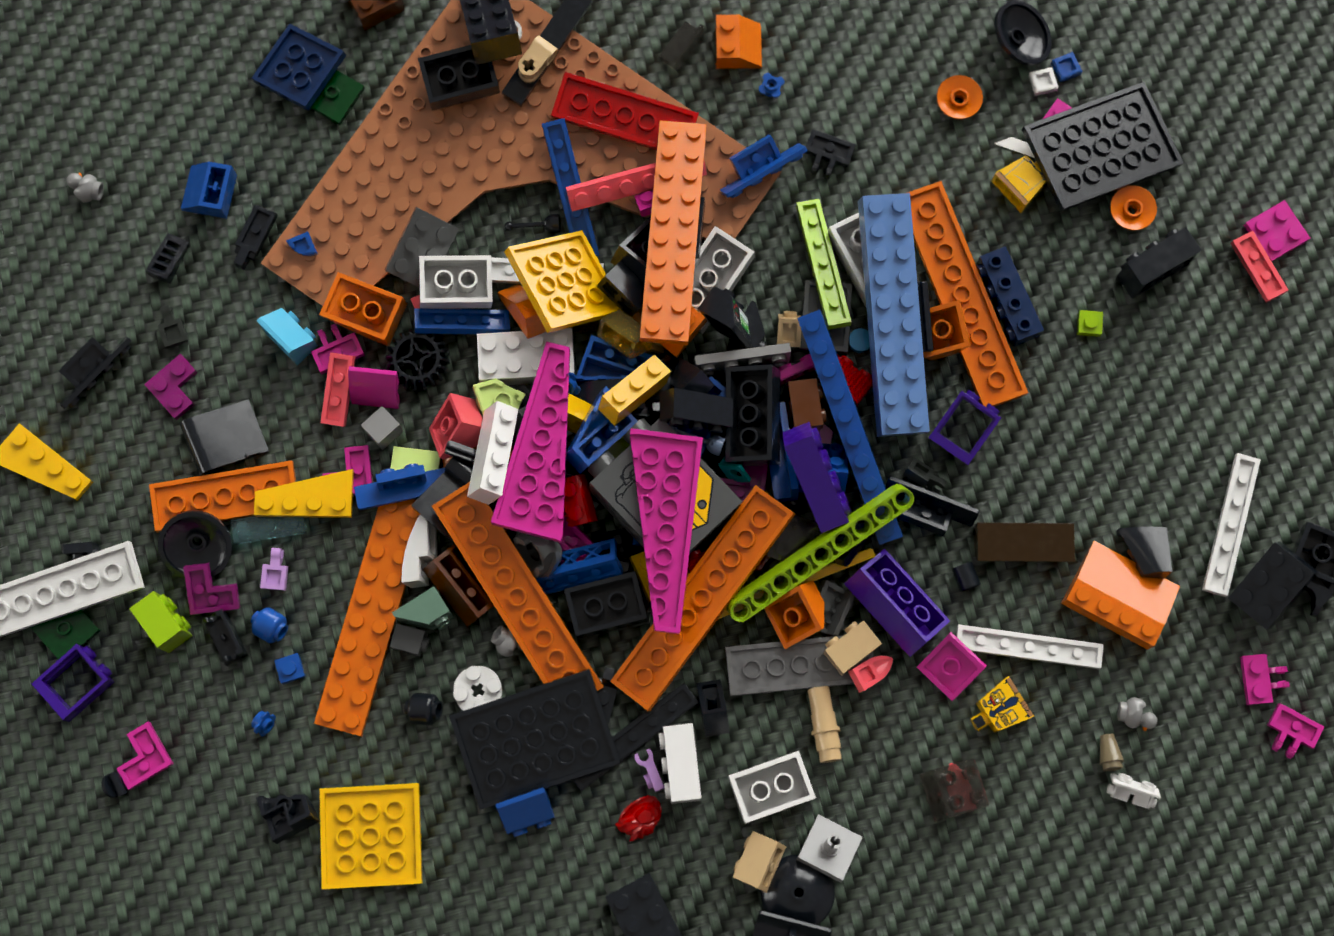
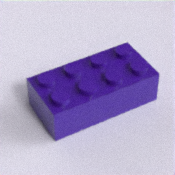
[782,422,851,533]
[845,549,950,657]

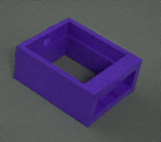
[929,389,1001,465]
[32,644,114,722]

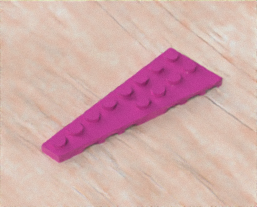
[491,341,570,543]
[630,428,703,634]

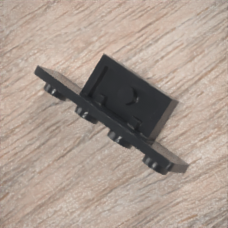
[58,336,132,409]
[885,476,979,537]

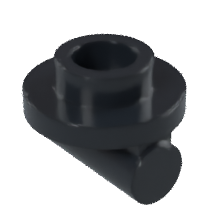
[101,770,127,798]

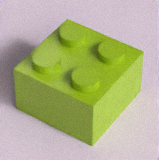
[129,591,193,653]

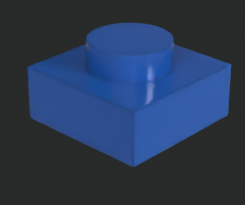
[274,653,306,684]

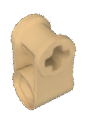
[518,35,558,83]

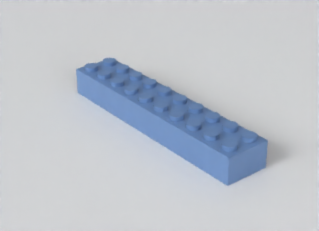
[858,193,930,437]

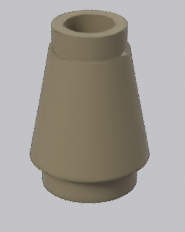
[1100,734,1124,772]

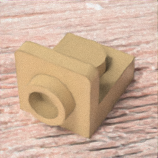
[776,311,802,347]

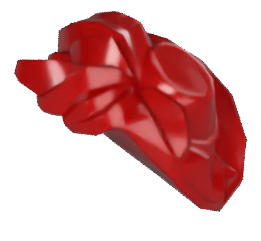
[615,795,662,841]

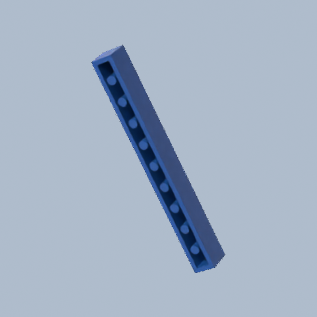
[797,310,903,545]

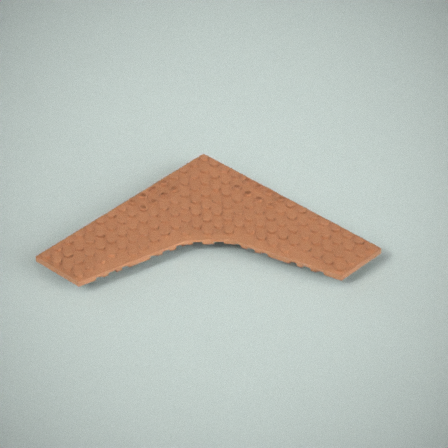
[261,0,781,307]

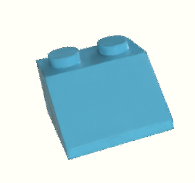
[256,308,318,365]

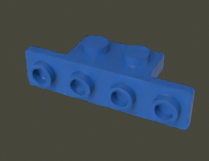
[720,135,807,198]
[354,463,445,510]

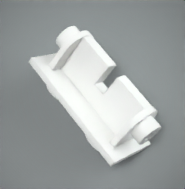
[1106,773,1161,809]

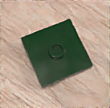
[310,70,365,125]
[30,610,101,660]

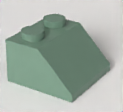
[392,586,454,630]

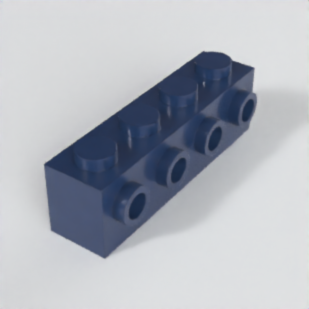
[976,246,1044,347]

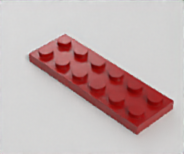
[551,72,699,150]

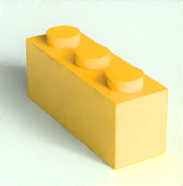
[598,355,671,426]

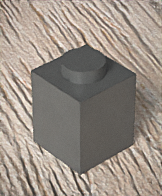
[390,624,430,657]

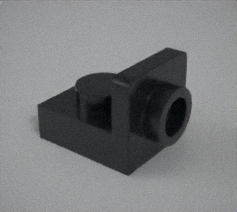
[63,542,102,560]

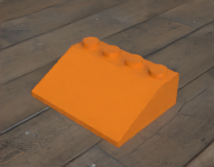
[1061,541,1180,650]

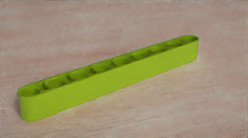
[726,484,914,622]

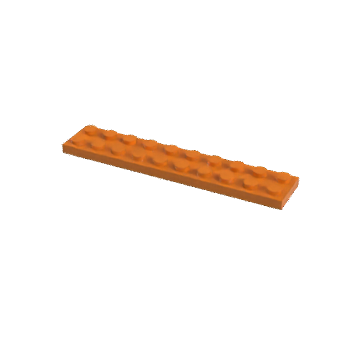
[640,121,707,345]
[907,181,1028,407]
[432,482,604,691]
[610,485,795,711]
[314,499,420,737]

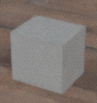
[361,406,403,450]

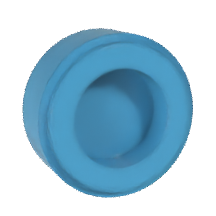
[848,328,870,353]

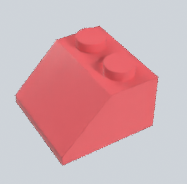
[429,393,483,459]

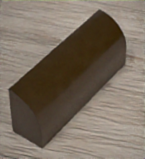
[974,522,1075,562]

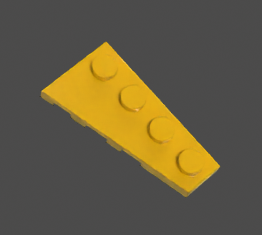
[0,423,94,501]
[254,469,354,518]

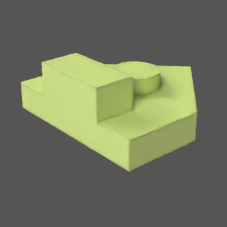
[473,378,526,418]

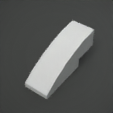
[401,515,438,588]

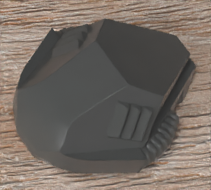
[512,531,562,578]

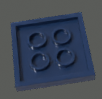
[252,23,347,111]

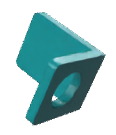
[718,456,751,483]

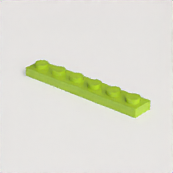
[796,199,852,330]

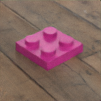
[1244,200,1310,262]
[917,632,987,701]

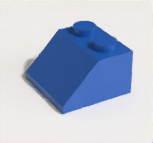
[496,788,555,837]

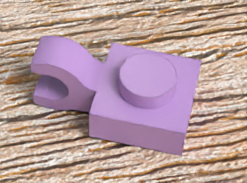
[260,548,288,591]
[635,749,664,793]

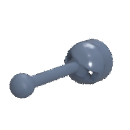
[671,426,725,456]

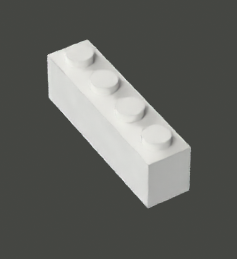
[467,401,519,505]

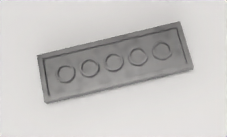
[725,635,873,696]

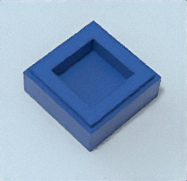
[1051,52,1082,83]

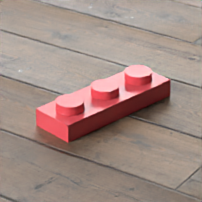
[1230,231,1289,303]
[320,352,356,427]

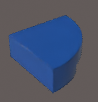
[286,231,318,256]

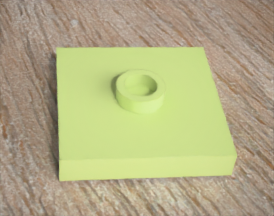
[390,446,441,472]

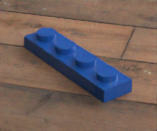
[413,308,510,334]

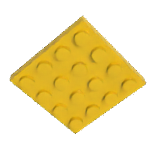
[504,230,623,333]
[320,783,423,889]

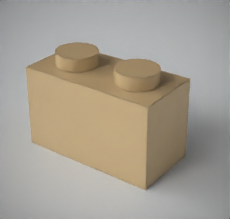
[823,620,882,676]
[733,831,786,893]

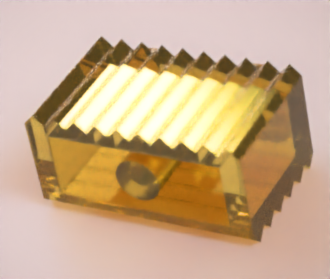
[597,309,653,359]

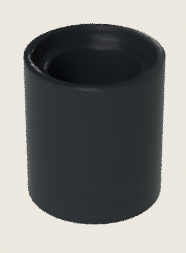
[952,562,981,592]

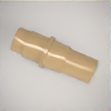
[808,686,842,763]

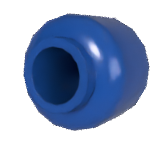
[250,607,288,643]

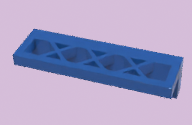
[769,402,799,502]
[536,538,623,594]

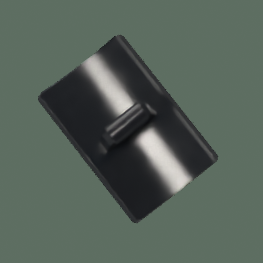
[753,911,832,936]

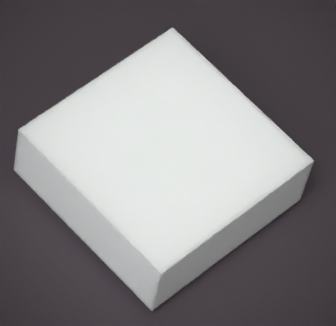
[1029,67,1058,96]

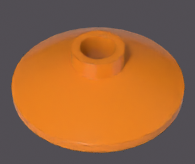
[937,75,983,120]
[1110,185,1157,231]

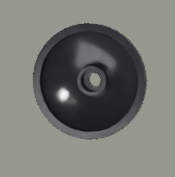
[994,0,1052,66]
[158,510,232,579]
[760,855,835,925]

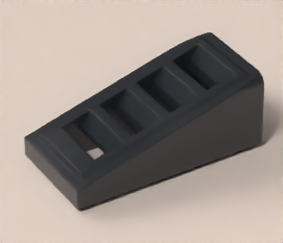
[146,233,190,284]

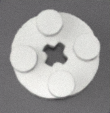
[453,666,503,710]

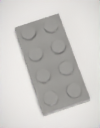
[694,343,791,378]

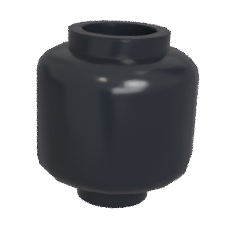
[404,693,443,726]

